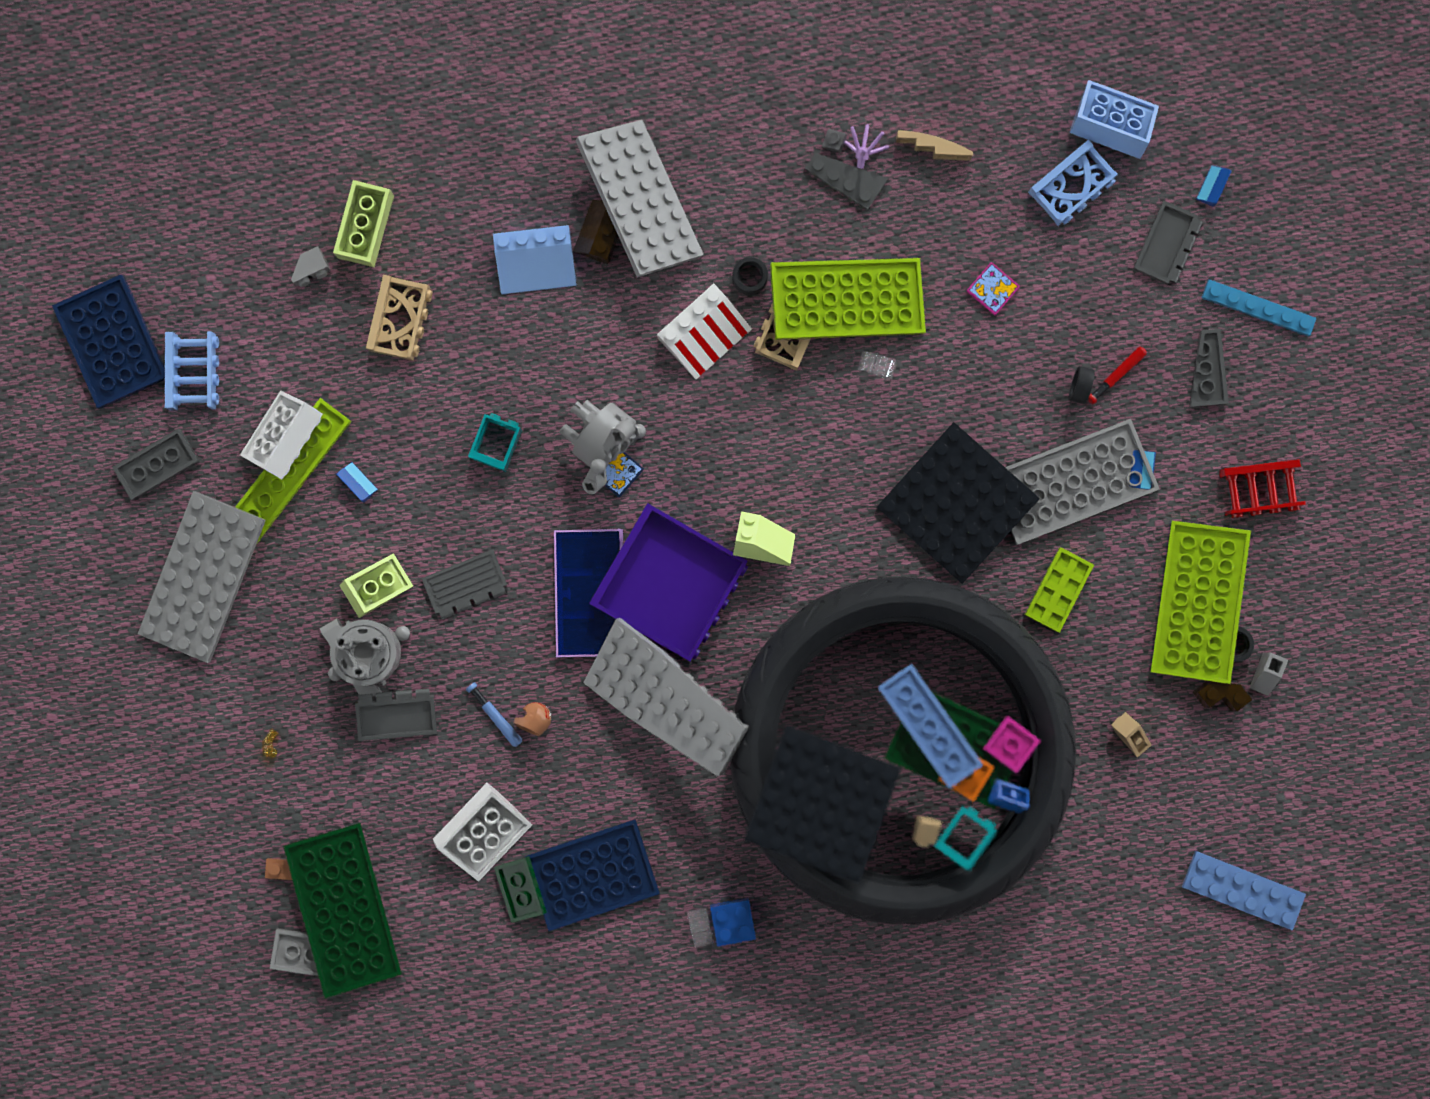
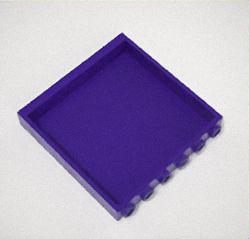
[589,503,748,662]

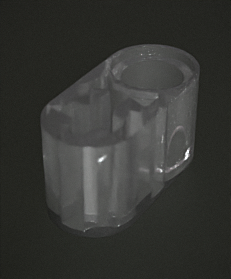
[858,351,897,380]
[687,907,714,948]

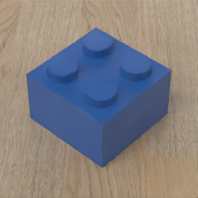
[710,898,756,947]

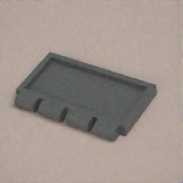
[1133,201,1203,284]
[422,550,507,620]
[355,689,437,741]

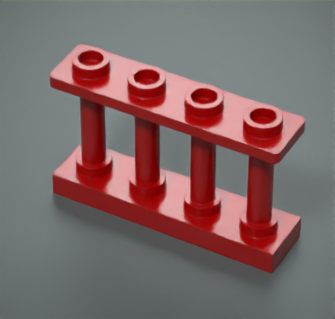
[1219,459,1306,518]

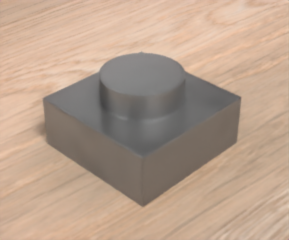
[822,129,847,153]

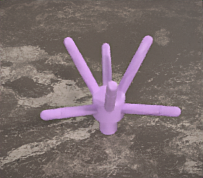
[844,124,889,169]

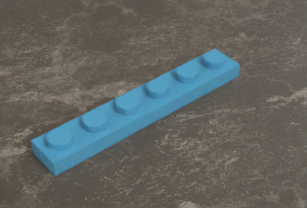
[1202,279,1316,337]

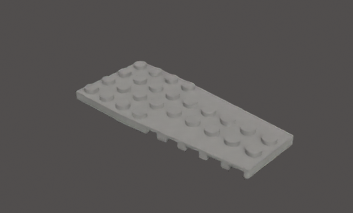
[583,618,748,776]

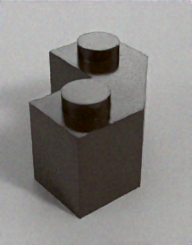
[1192,681,1252,712]

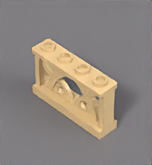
[366,275,433,361]
[753,303,811,371]

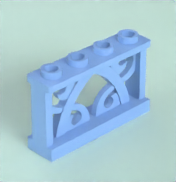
[1028,140,1118,226]

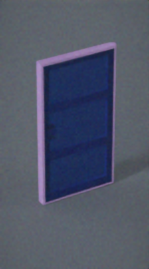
[554,529,623,657]

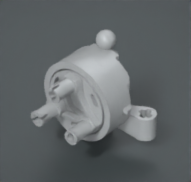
[559,400,646,494]
[320,618,410,700]

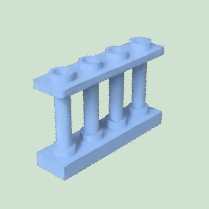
[165,331,219,410]

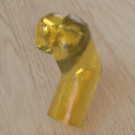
[262,728,279,758]

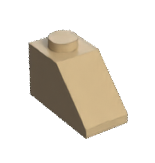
[1111,712,1151,758]
[912,815,941,847]

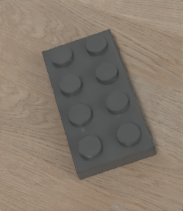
[112,428,200,501]

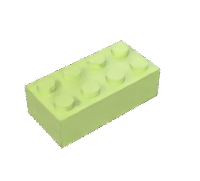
[333,180,394,267]

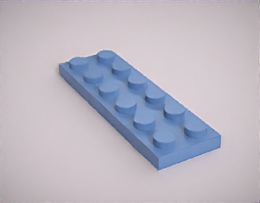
[878,665,983,788]
[1182,851,1306,931]

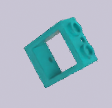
[468,413,522,472]
[934,806,998,872]

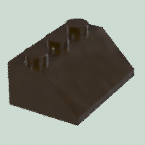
[573,199,619,265]

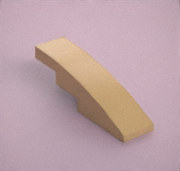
[896,130,973,161]

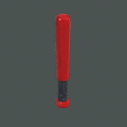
[1088,347,1147,405]

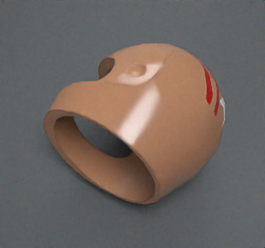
[513,702,551,736]

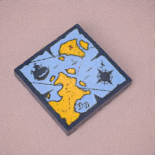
[605,452,644,498]

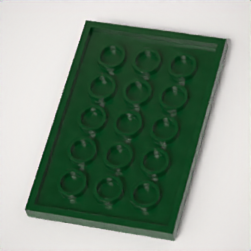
[883,692,1012,810]

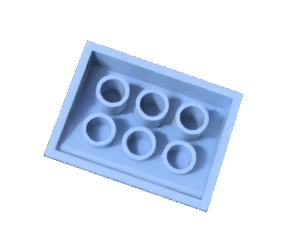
[1070,80,1159,159]
[493,225,577,295]

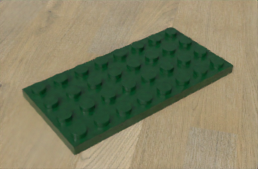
[283,823,402,998]

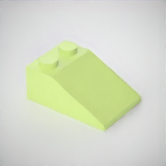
[733,512,795,566]
[339,554,413,618]

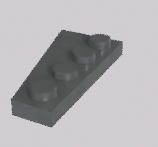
[805,153,888,210]
[1189,329,1229,408]

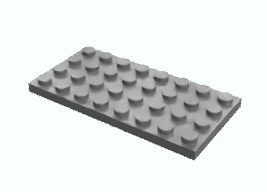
[575,120,704,277]
[1005,419,1159,545]
[138,491,266,663]

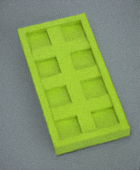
[1024,547,1094,633]

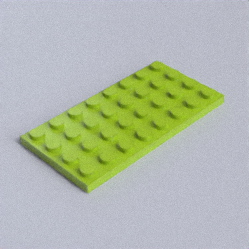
[770,258,926,340]
[1151,521,1251,684]

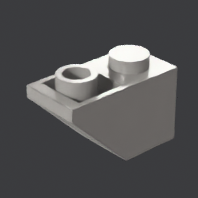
[291,246,331,287]
[1249,652,1288,696]

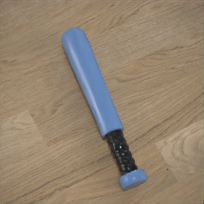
[466,682,522,747]

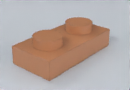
[265,858,292,880]

